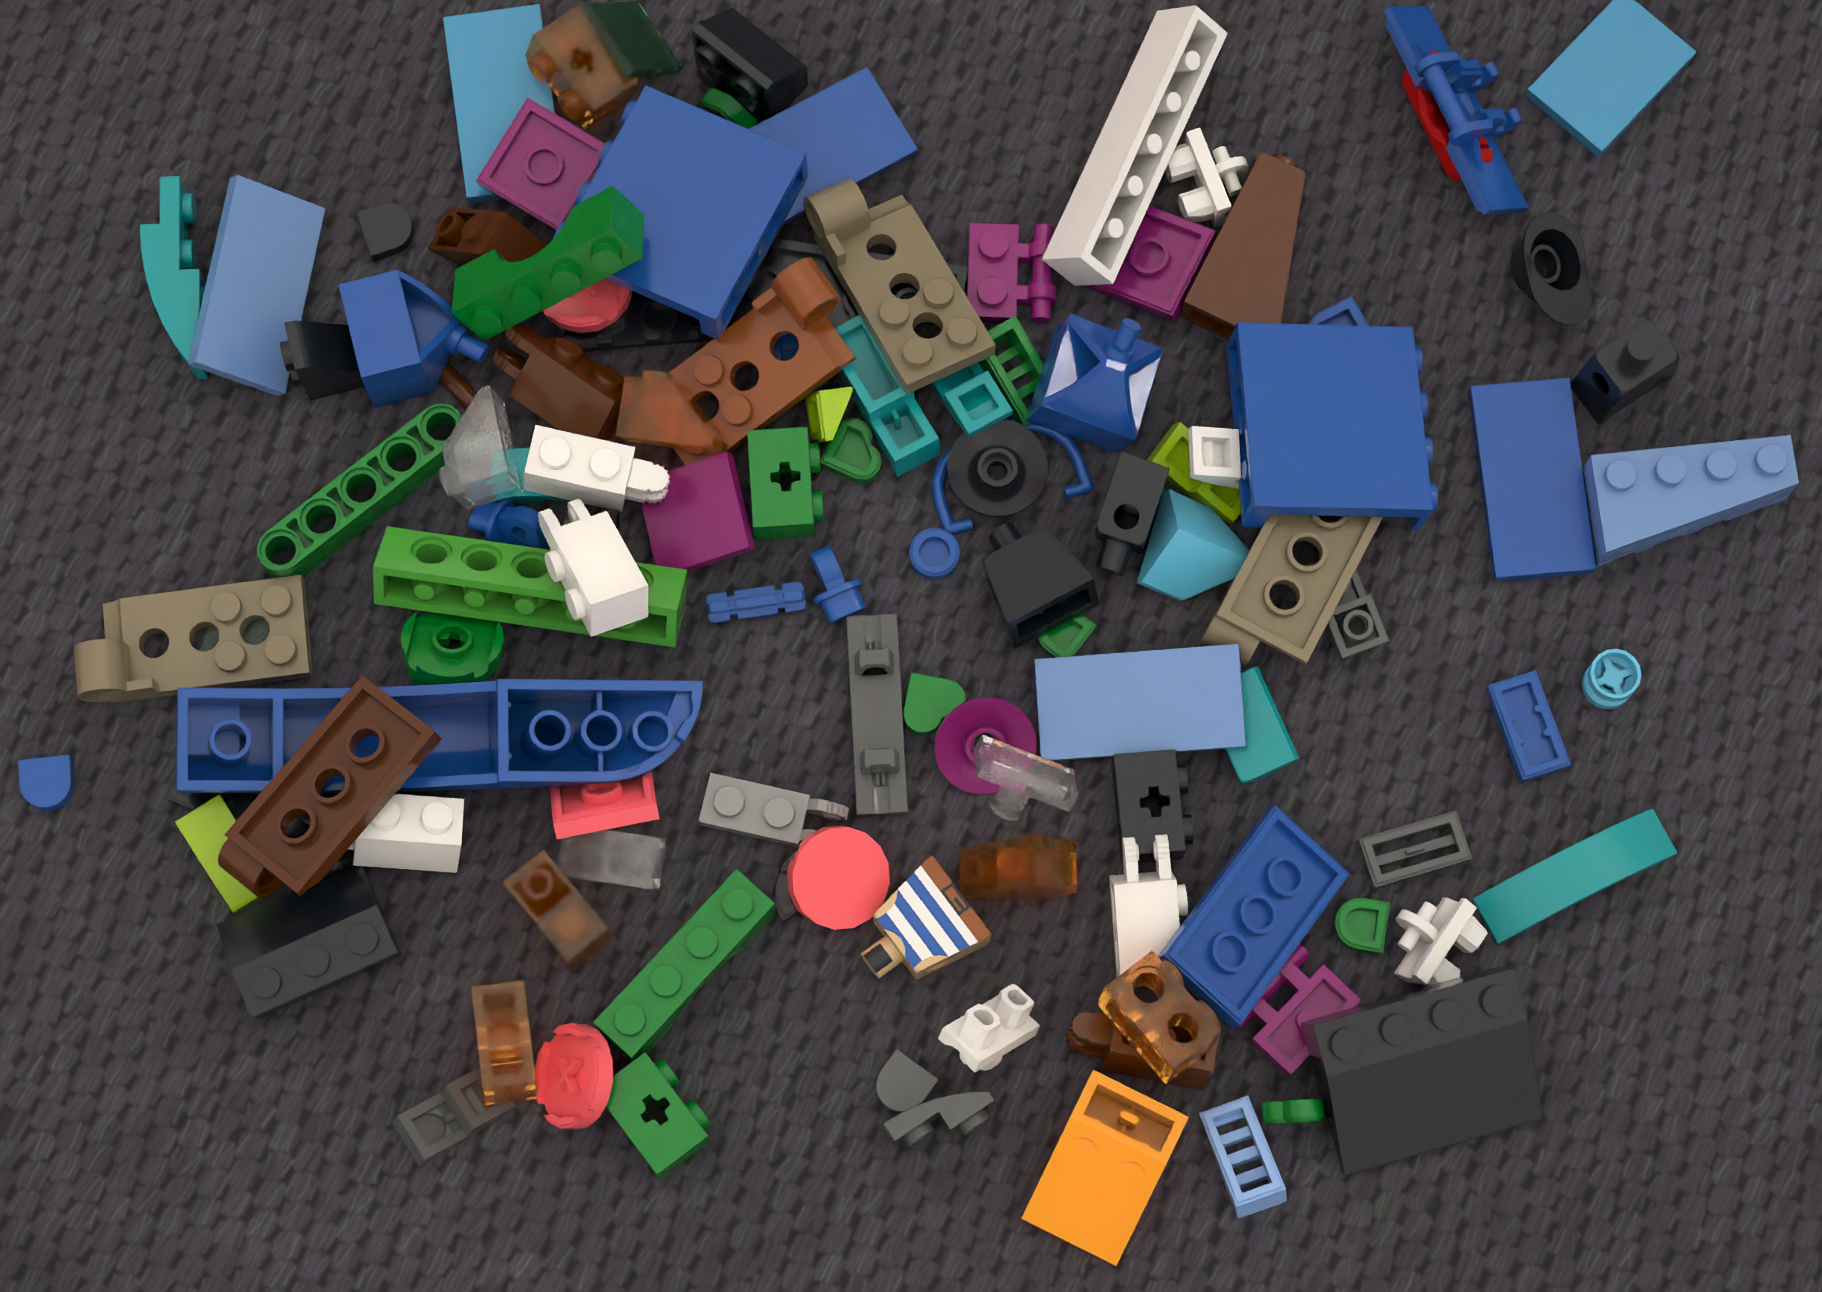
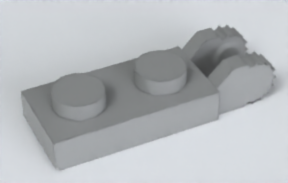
[698,773,849,847]

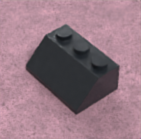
[217,864,402,1020]

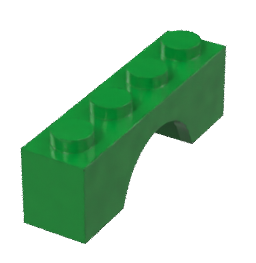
[451,186,645,341]
[593,869,777,1062]

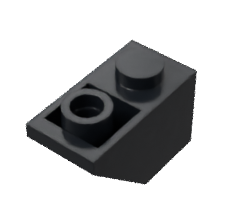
[280,321,365,400]

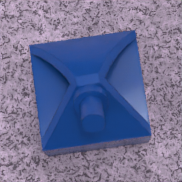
[338,270,490,408]
[1026,314,1163,453]

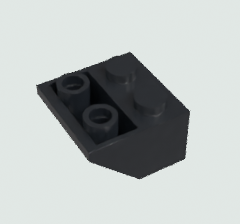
[691,8,808,121]

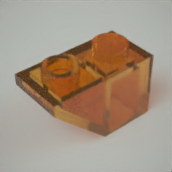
[959,834,1077,900]
[502,850,613,971]

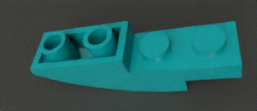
[140,176,208,379]

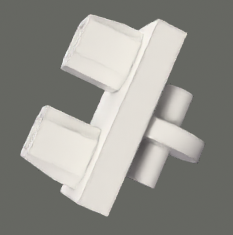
[1164,128,1249,227]
[1394,897,1488,986]
[938,984,1040,1072]

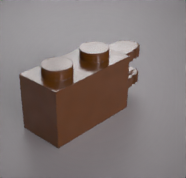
[492,323,636,441]
[1065,1002,1221,1091]

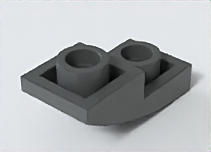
[1305,561,1389,659]
[883,1092,994,1147]

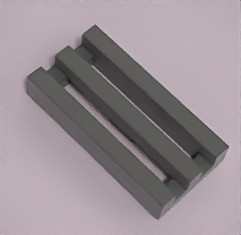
[1357,810,1473,890]

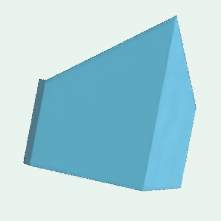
[1137,489,1249,601]

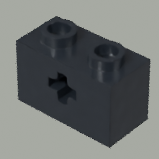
[1111,749,1193,865]

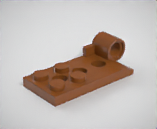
[638,257,857,465]

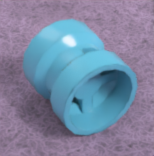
[1581,649,1641,709]

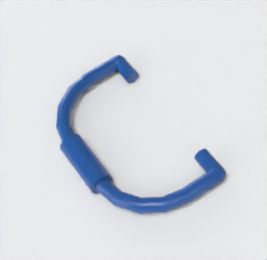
[931,419,1093,535]

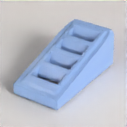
[1199,1096,1287,1218]

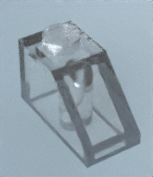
[439,385,524,509]

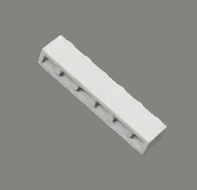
[1042,5,1228,286]

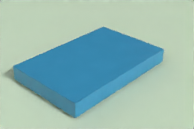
[1525,0,1696,157]

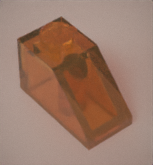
[616,370,728,454]

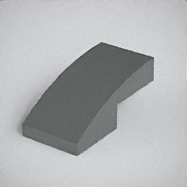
[392,1062,516,1167]

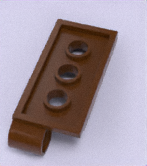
[218,675,442,898]

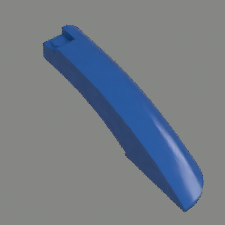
[176,679,703,793]

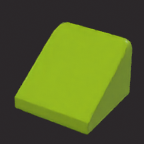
[805,387,853,443]

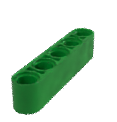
[257,403,468,578]

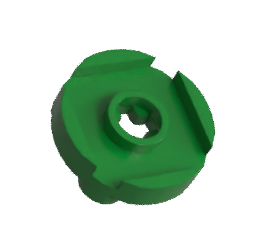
[401,612,504,685]

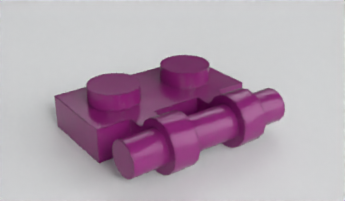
[967,223,1057,324]
[1235,944,1361,1077]

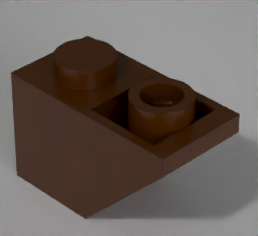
[428,207,546,266]

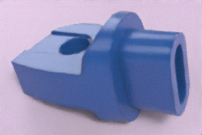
[468,498,548,549]
[808,545,866,624]

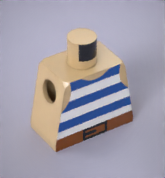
[861,856,991,980]

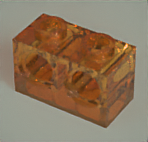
[1097,951,1221,1084]

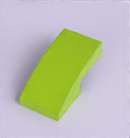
[1147,422,1241,523]
[175,794,260,914]

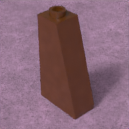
[1181,151,1306,340]

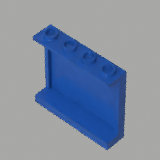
[553,85,808,340]
[1226,322,1438,530]

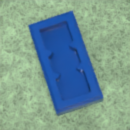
[1485,670,1571,784]

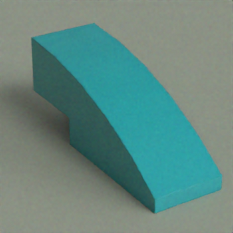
[835,315,941,477]

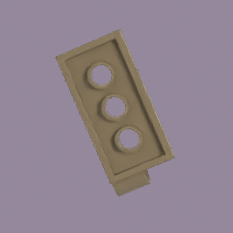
[803,178,996,394]
[1199,515,1383,668]
[74,575,313,703]

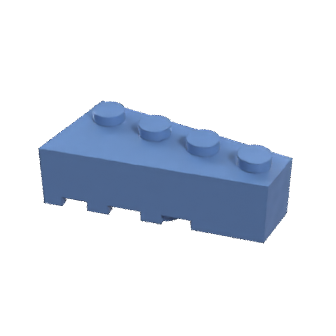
[1582,435,1799,567]

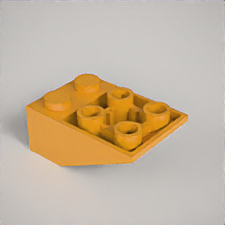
[1021,1070,1189,1266]

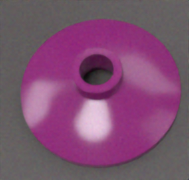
[934,697,1037,794]

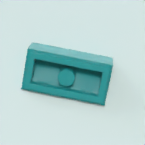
[1226,667,1300,784]

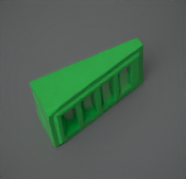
[978,315,1043,426]

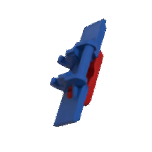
[1384,6,1529,215]

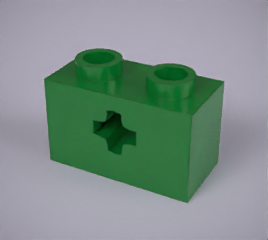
[747,427,824,540]
[606,1052,711,1180]

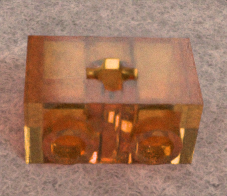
[525,5,640,131]
[471,980,537,1105]

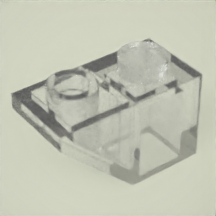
[556,830,667,889]

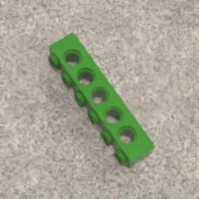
[373,526,687,647]

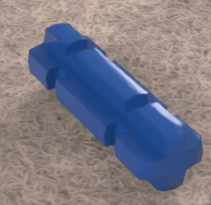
[706,581,806,624]

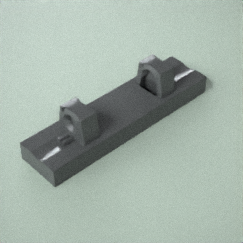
[846,613,908,818]

